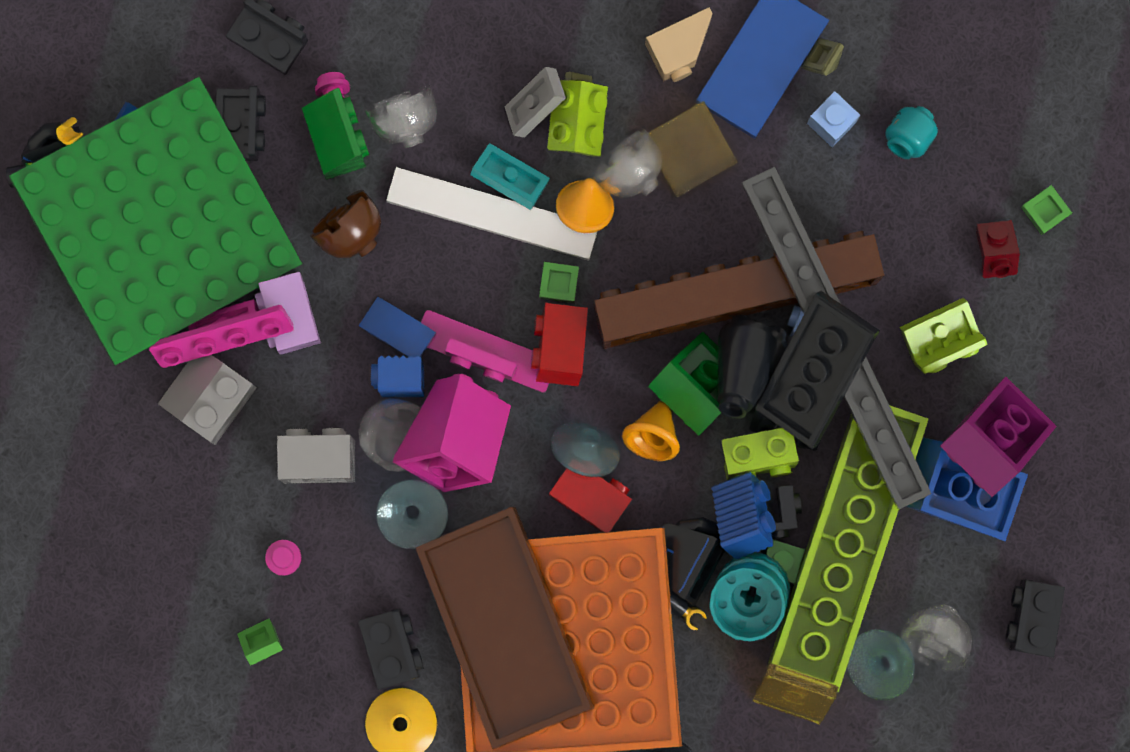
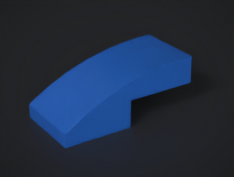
[359,297,436,358]

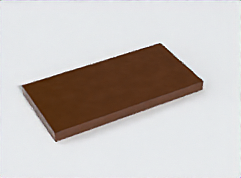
[415,506,594,749]

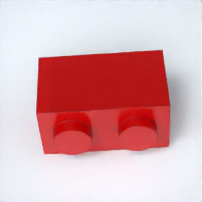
[531,303,588,386]
[549,458,632,533]

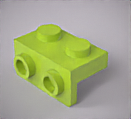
[547,80,608,157]
[900,298,987,374]
[722,428,799,480]

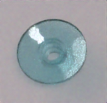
[550,422,620,477]
[376,479,448,549]
[847,629,915,700]

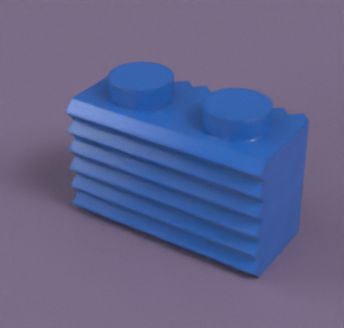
[371,355,424,397]
[711,472,776,559]

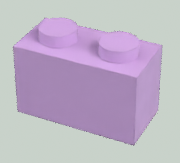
[255,272,321,355]

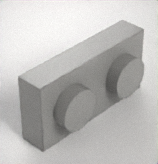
[505,67,566,138]

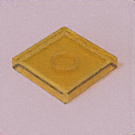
[642,101,738,197]
[752,663,839,725]

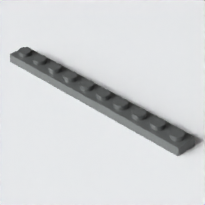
[741,167,932,509]

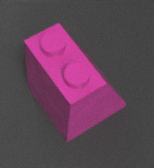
[393,374,511,492]

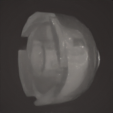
[365,85,437,148]
[592,129,663,198]
[358,398,421,472]
[898,605,973,671]

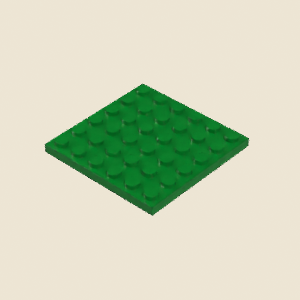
[9,77,302,366]

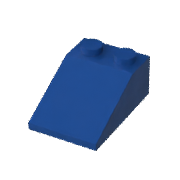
[905,437,1028,541]

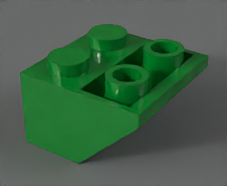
[302,88,369,180]

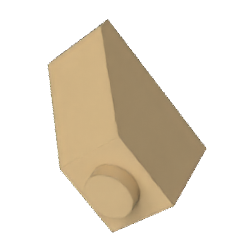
[645,7,713,82]

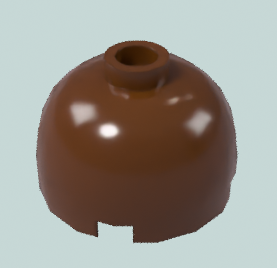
[310,190,381,258]

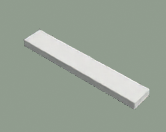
[386,167,598,261]

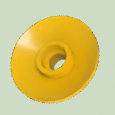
[365,688,437,752]

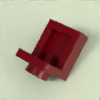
[976,220,1020,278]

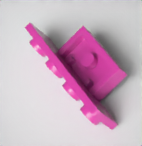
[149,299,294,368]
[421,310,549,393]

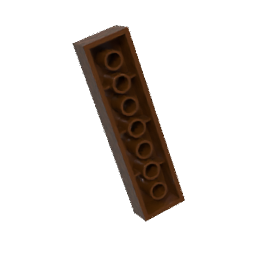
[593,231,885,349]

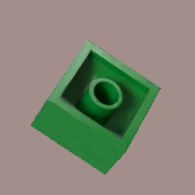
[648,332,721,436]

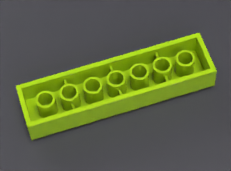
[766,405,929,692]

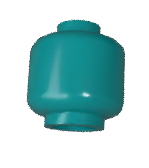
[885,106,938,159]

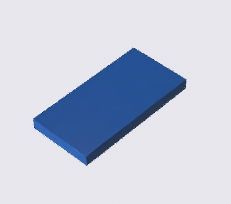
[696,0,829,139]

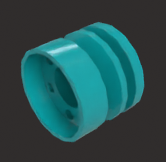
[709,553,791,642]

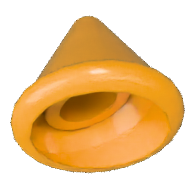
[556,178,614,233]
[622,401,680,461]

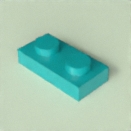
[470,143,550,210]

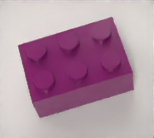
[940,376,1057,497]

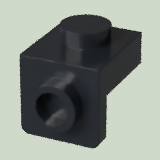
[771,485,802,539]

